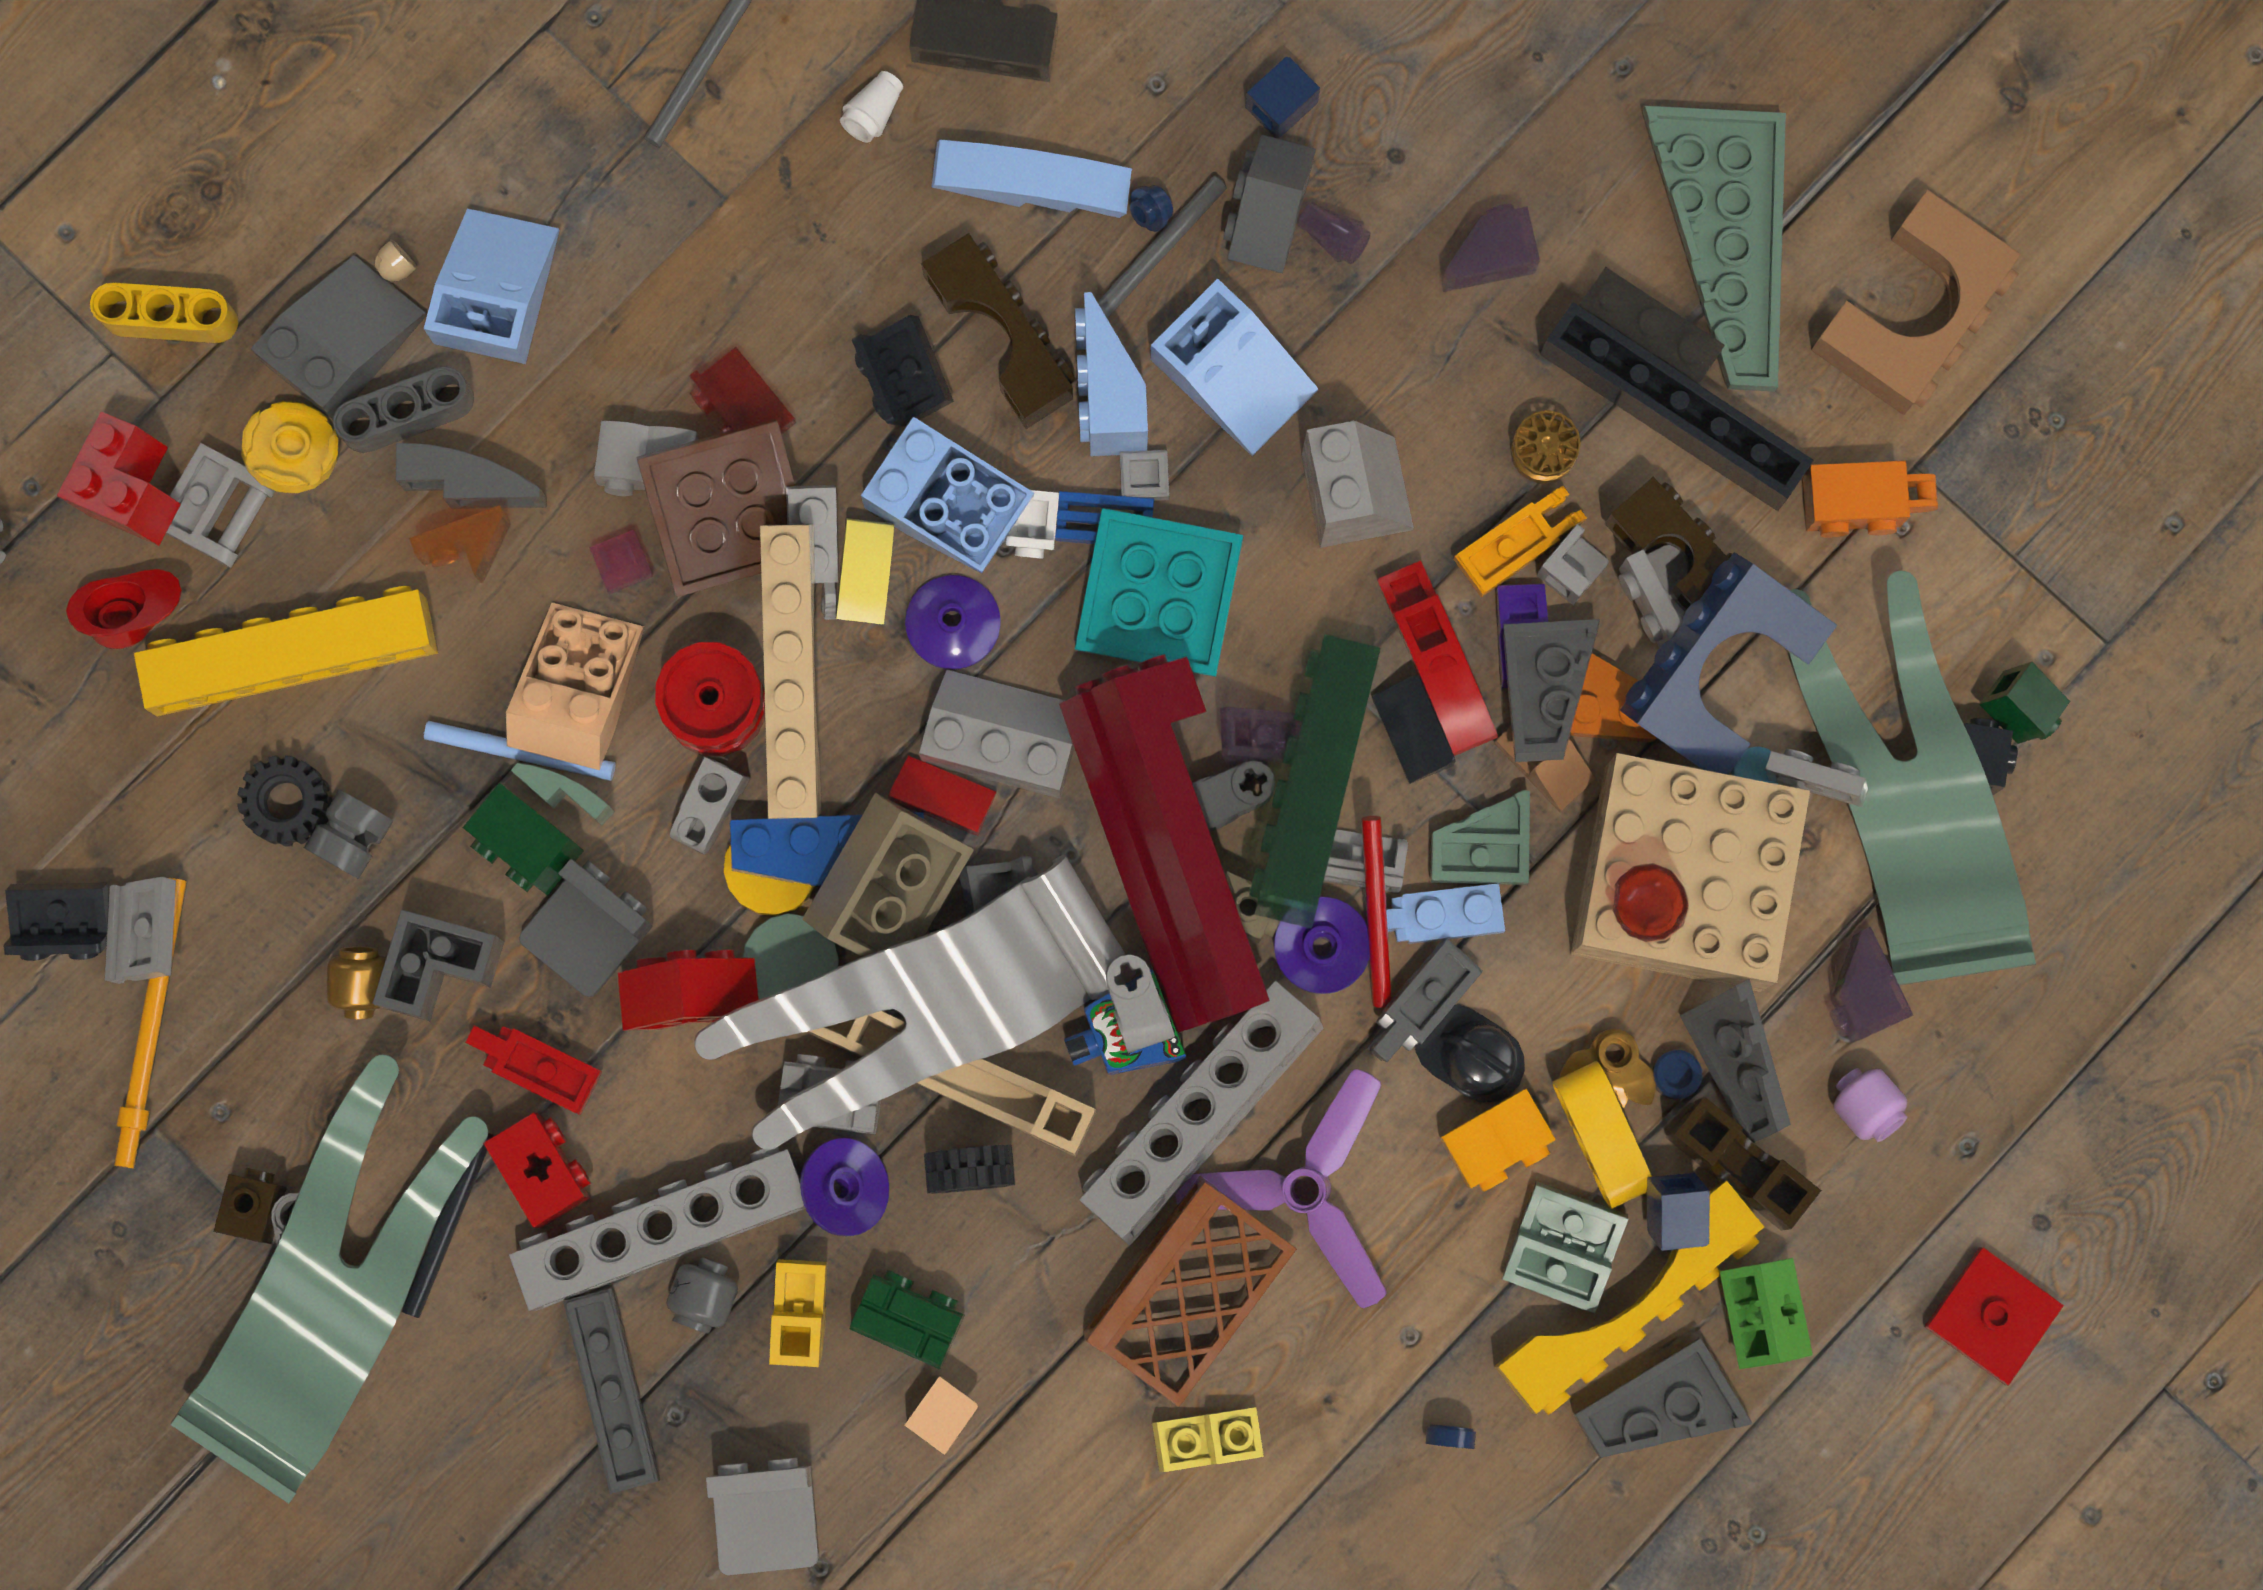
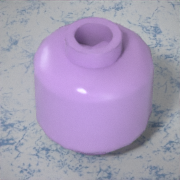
[1834,1068,1907,1142]

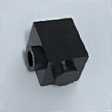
[1964,718,2018,795]

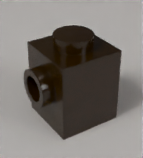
[213,1168,287,1244]

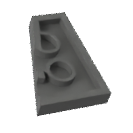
[1503,619,1600,762]
[1680,979,1791,1143]
[1573,1338,1753,1458]

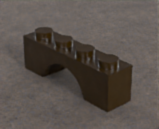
[921,233,1076,429]

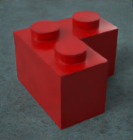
[57,412,181,546]
[618,950,759,1031]

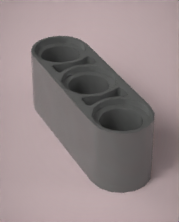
[333,366,474,453]

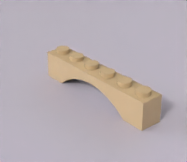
[760,524,821,819]
[808,1011,1096,1157]

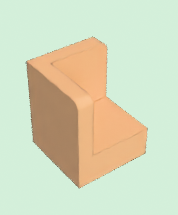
[904,1376,978,1455]

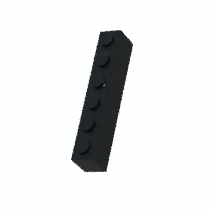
[1540,302,1814,511]

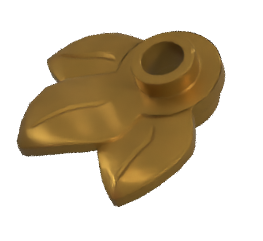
[1559,1029,1656,1110]

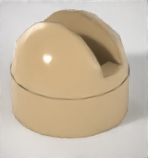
[375,239,417,282]

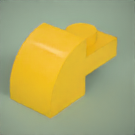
[769,1259,827,1367]

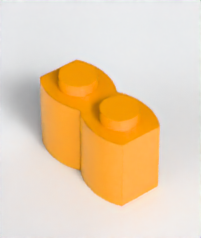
[1439,1088,1556,1192]

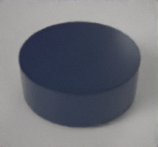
[1652,1050,1702,1100]
[1425,1424,1476,1449]

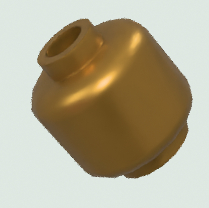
[327,946,386,1019]

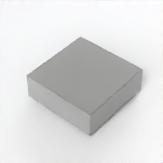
[1120,450,1169,501]

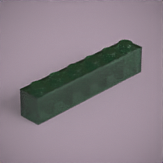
[1249,634,1381,929]

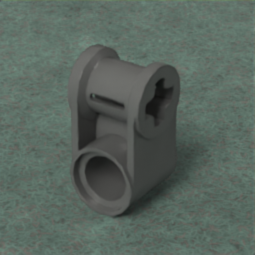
[1193,761,1275,832]

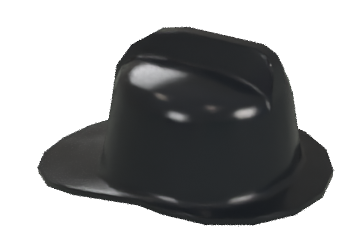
[1415,1005,1525,1102]

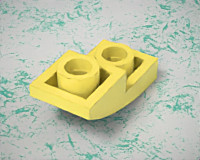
[836,518,894,624]
[1152,1407,1264,1472]

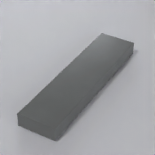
[563,1289,660,1494]

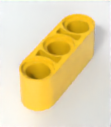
[90,282,238,343]
[1552,1061,1652,1209]

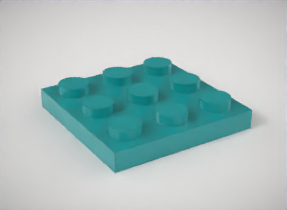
[1075,508,1244,677]

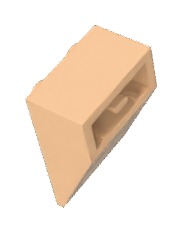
[506,603,644,770]

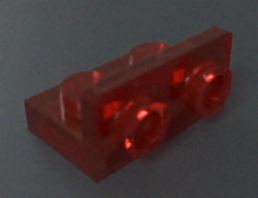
[689,347,796,435]

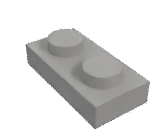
[1765,749,1868,807]

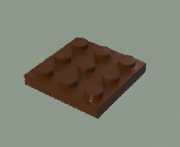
[636,419,795,597]

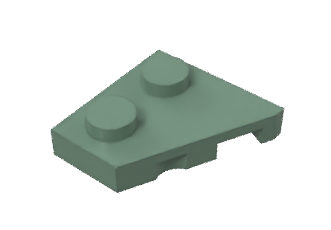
[1431,790,1530,885]

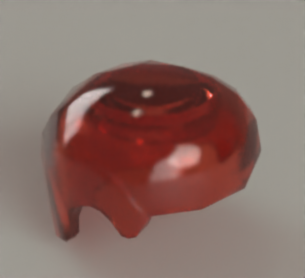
[1613,863,1689,943]

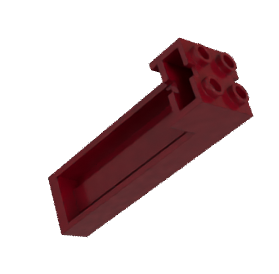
[1059,654,1270,1033]

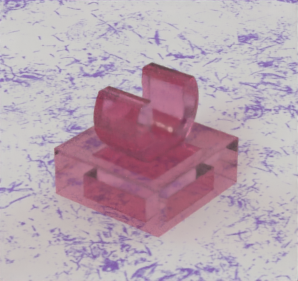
[589,530,654,594]

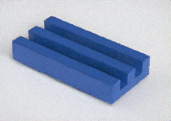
[1055,491,1154,544]

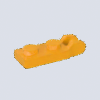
[1453,486,1587,597]

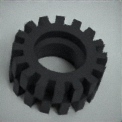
[237,755,332,846]
[924,1145,1015,1194]

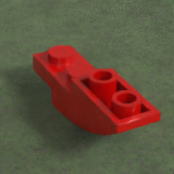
[1377,560,1498,756]

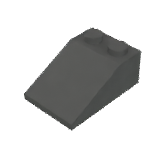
[251,255,427,420]

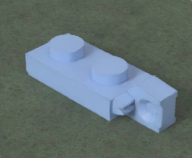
[1387,883,1505,944]

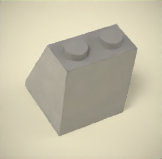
[1301,421,1414,548]

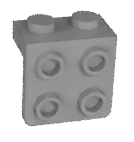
[1619,545,1687,648]
[706,1458,819,1575]

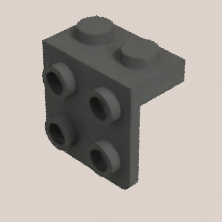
[519,859,653,997]

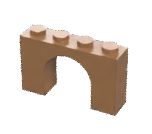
[1811,190,2021,415]

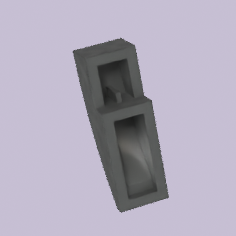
[396,443,547,509]

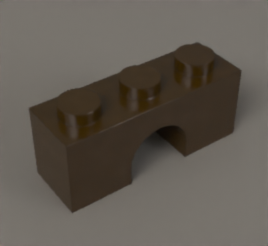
[1605,476,1732,612]
[1666,1097,1822,1231]

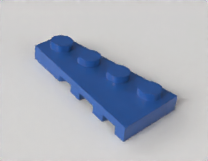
[729,812,924,888]

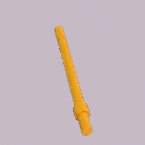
[114,878,187,1169]

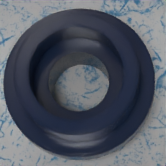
[1130,185,1173,232]

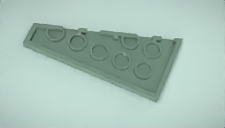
[1642,106,1786,392]

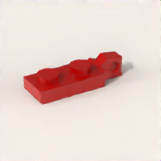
[465,1025,602,1115]

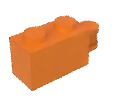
[1802,461,1938,538]

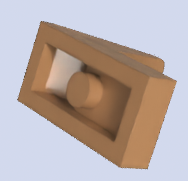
[1494,726,1596,812]

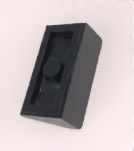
[1371,674,1456,784]

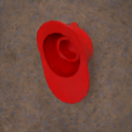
[66,569,182,649]

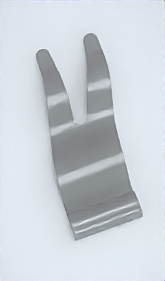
[694,855,1136,1150]

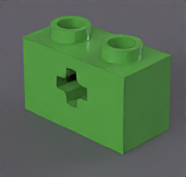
[1720,1258,1813,1369]

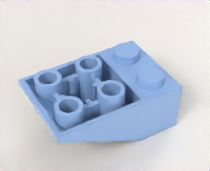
[424,208,560,364]
[1150,279,1318,456]
[1075,292,1148,456]
[861,417,1034,573]

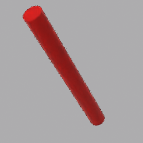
[1362,816,1392,1008]

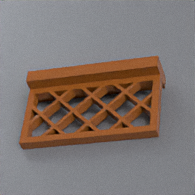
[1083,1175,1297,1407]

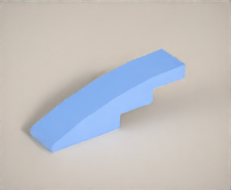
[931,140,1132,218]

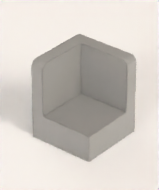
[1537,524,1609,606]

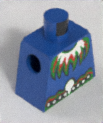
[1064,969,1186,1075]

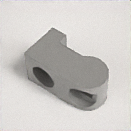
[670,757,751,855]

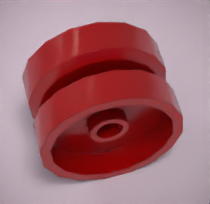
[655,642,765,756]

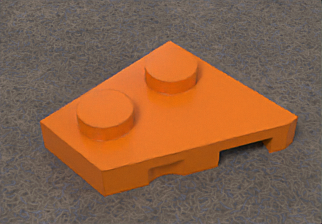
[1570,653,1656,742]

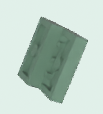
[1502,1181,1629,1314]

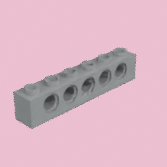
[1079,981,1324,1246]
[509,1147,806,1311]

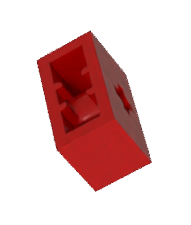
[483,1112,591,1229]

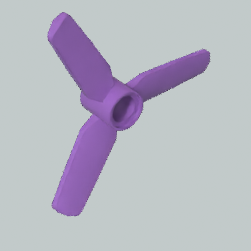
[1175,1069,1386,1308]

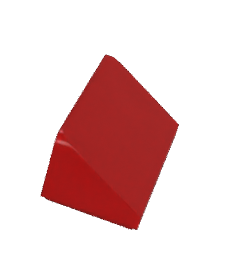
[888,755,997,836]

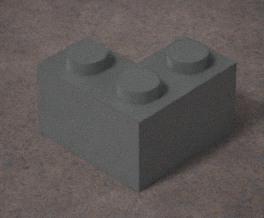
[1223,135,1316,274]
[373,910,505,1022]

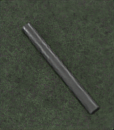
[644,0,752,148]
[1097,176,1227,319]

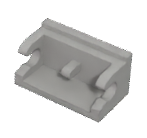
[1303,825,1408,893]

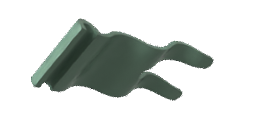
[1789,571,2036,986]
[170,1054,488,1504]

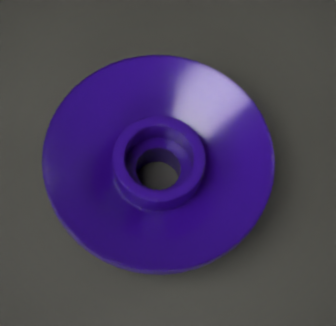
[905,575,1001,670]
[1274,897,1370,994]
[800,1138,889,1237]

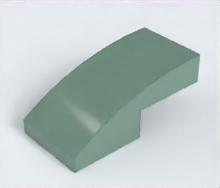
[511,763,615,825]

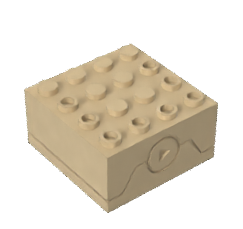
[1570,753,1810,992]

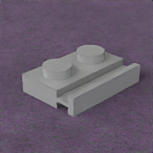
[105,877,176,984]

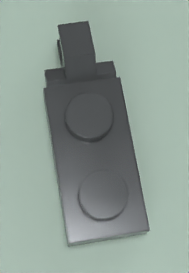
[1367,938,1483,1062]

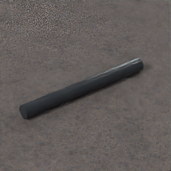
[401,1133,494,1318]

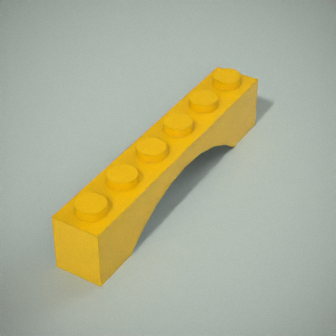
[1494,1181,1764,1415]

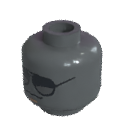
[666,1257,738,1334]

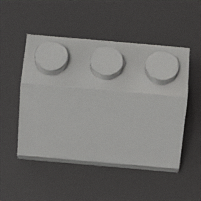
[919,670,1074,799]

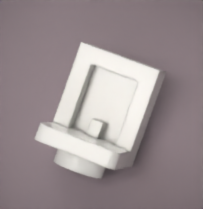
[1006,490,1059,559]

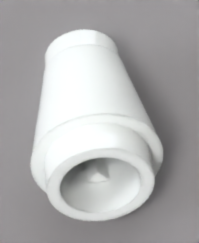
[840,71,903,143]

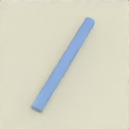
[424,721,616,781]

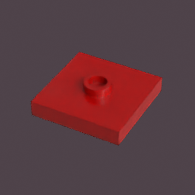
[1924,1247,2064,1386]

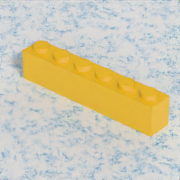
[134,586,438,716]

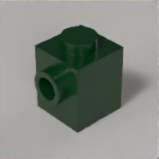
[1979,662,2071,744]

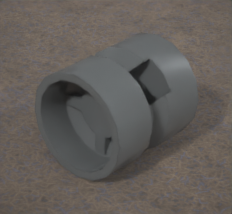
[303,789,393,879]

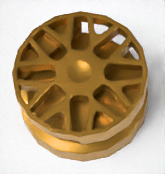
[1510,410,1581,484]

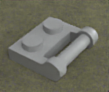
[166,443,275,568]

